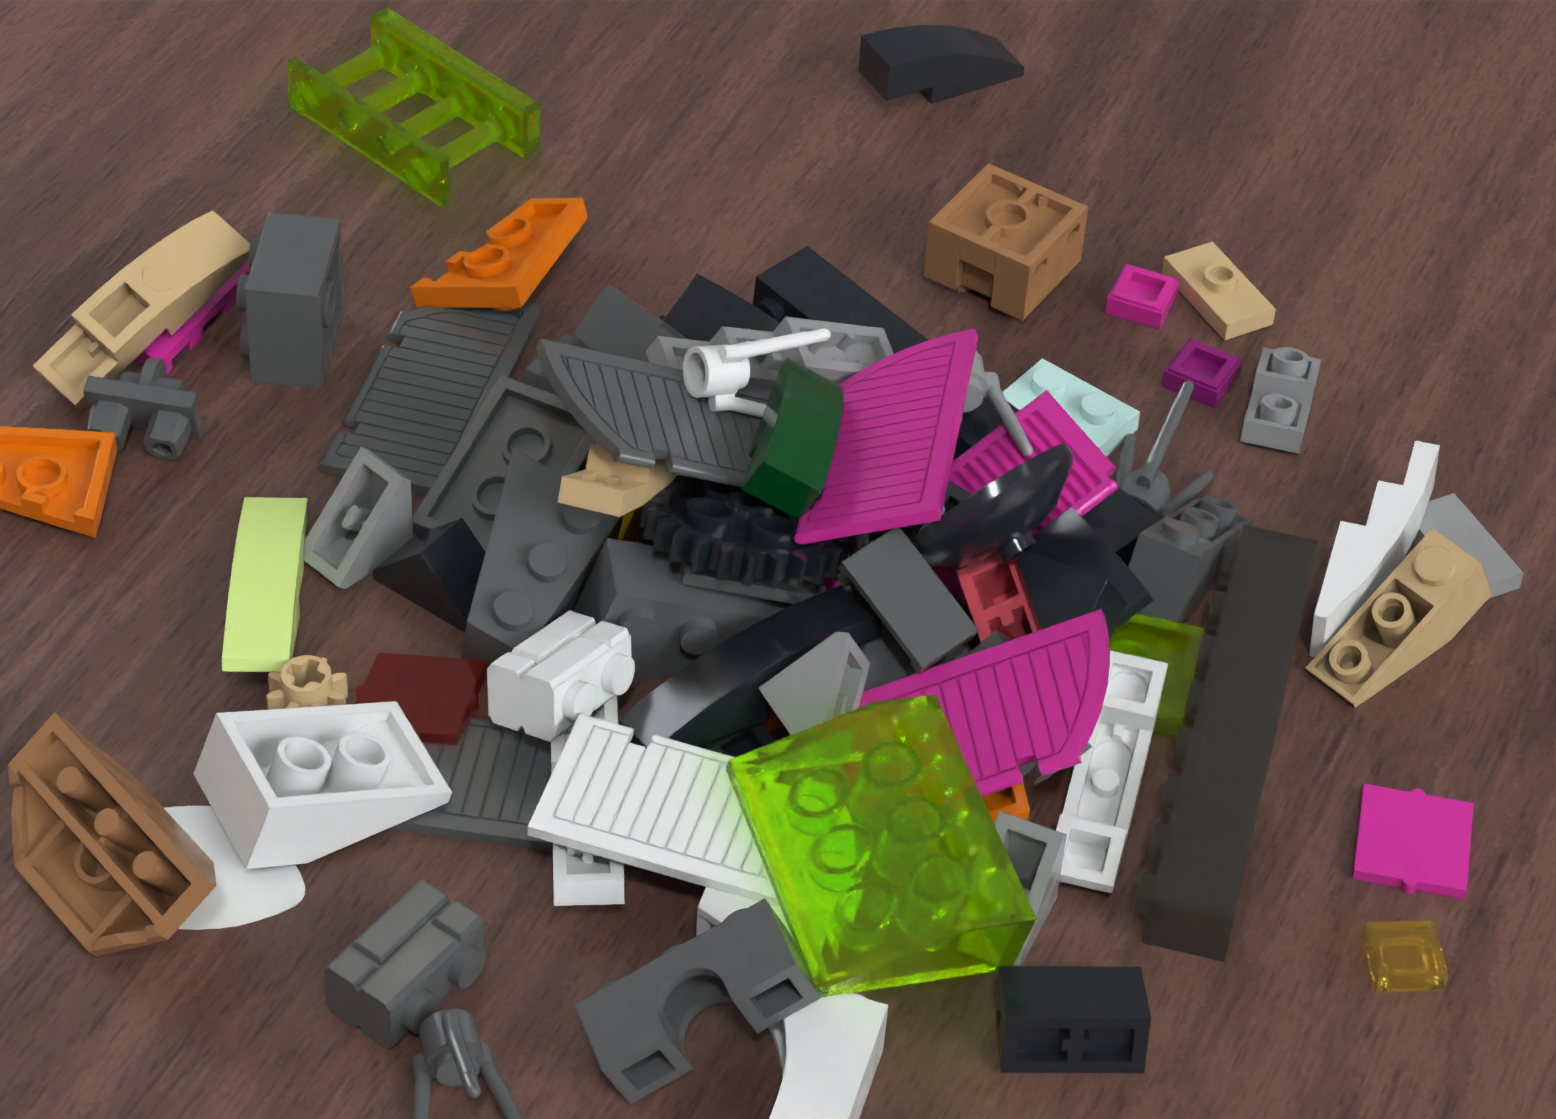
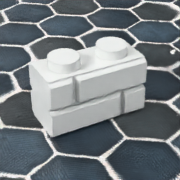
[487,610,635,742]

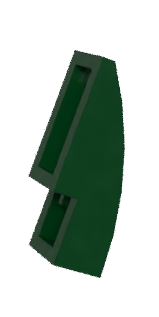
[742,358,844,519]

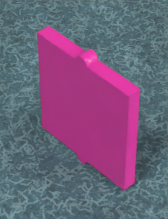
[1352,784,1474,899]

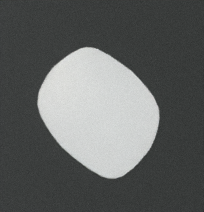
[164,806,305,930]

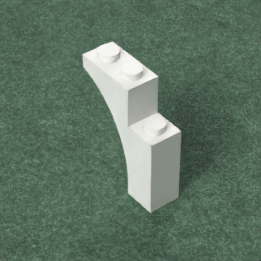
[696,887,888,1119]

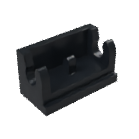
[996,966,1151,1073]

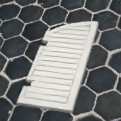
[528,714,863,929]

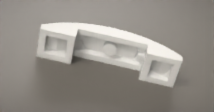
[1056,650,1168,893]

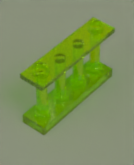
[287,7,540,207]

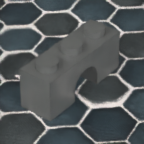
[575,898,821,1105]

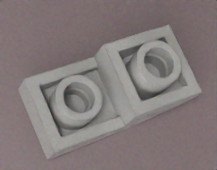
[1240,347,1322,454]

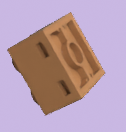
[923,163,1088,321]

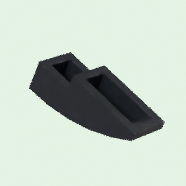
[858,25,1024,104]

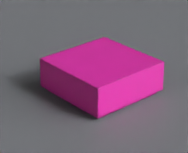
[1105,264,1180,330]

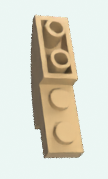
[33,210,250,413]

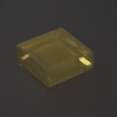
[1362,921,1448,992]

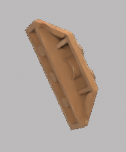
[8,713,216,957]

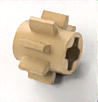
[266,655,348,710]

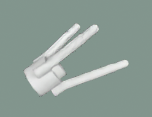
[683,328,831,418]

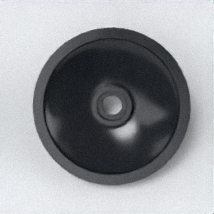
[910,443,1074,568]

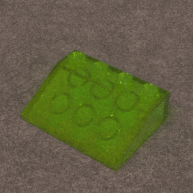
[726,695,1037,998]

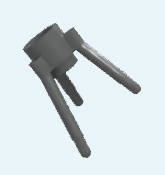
[1115,381,1214,519]
[411,1008,523,1119]

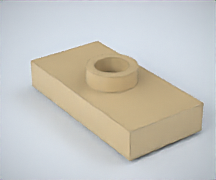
[1162,241,1276,341]

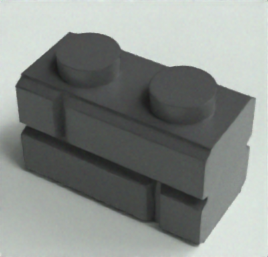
[324,880,486,1049]

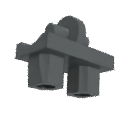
[83,358,206,461]

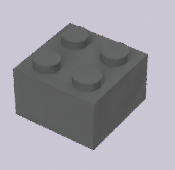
[236,212,345,389]

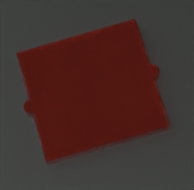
[355,653,488,745]

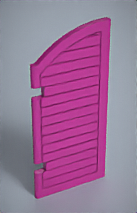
[794,328,978,544]
[805,609,1110,818]

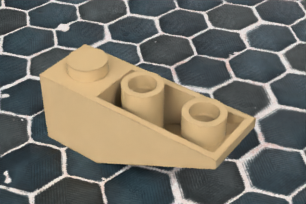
[1305,528,1492,708]

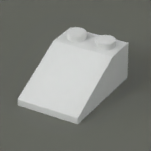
[194,701,452,869]

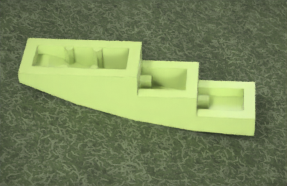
[222,497,308,672]

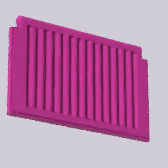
[887,390,1118,605]

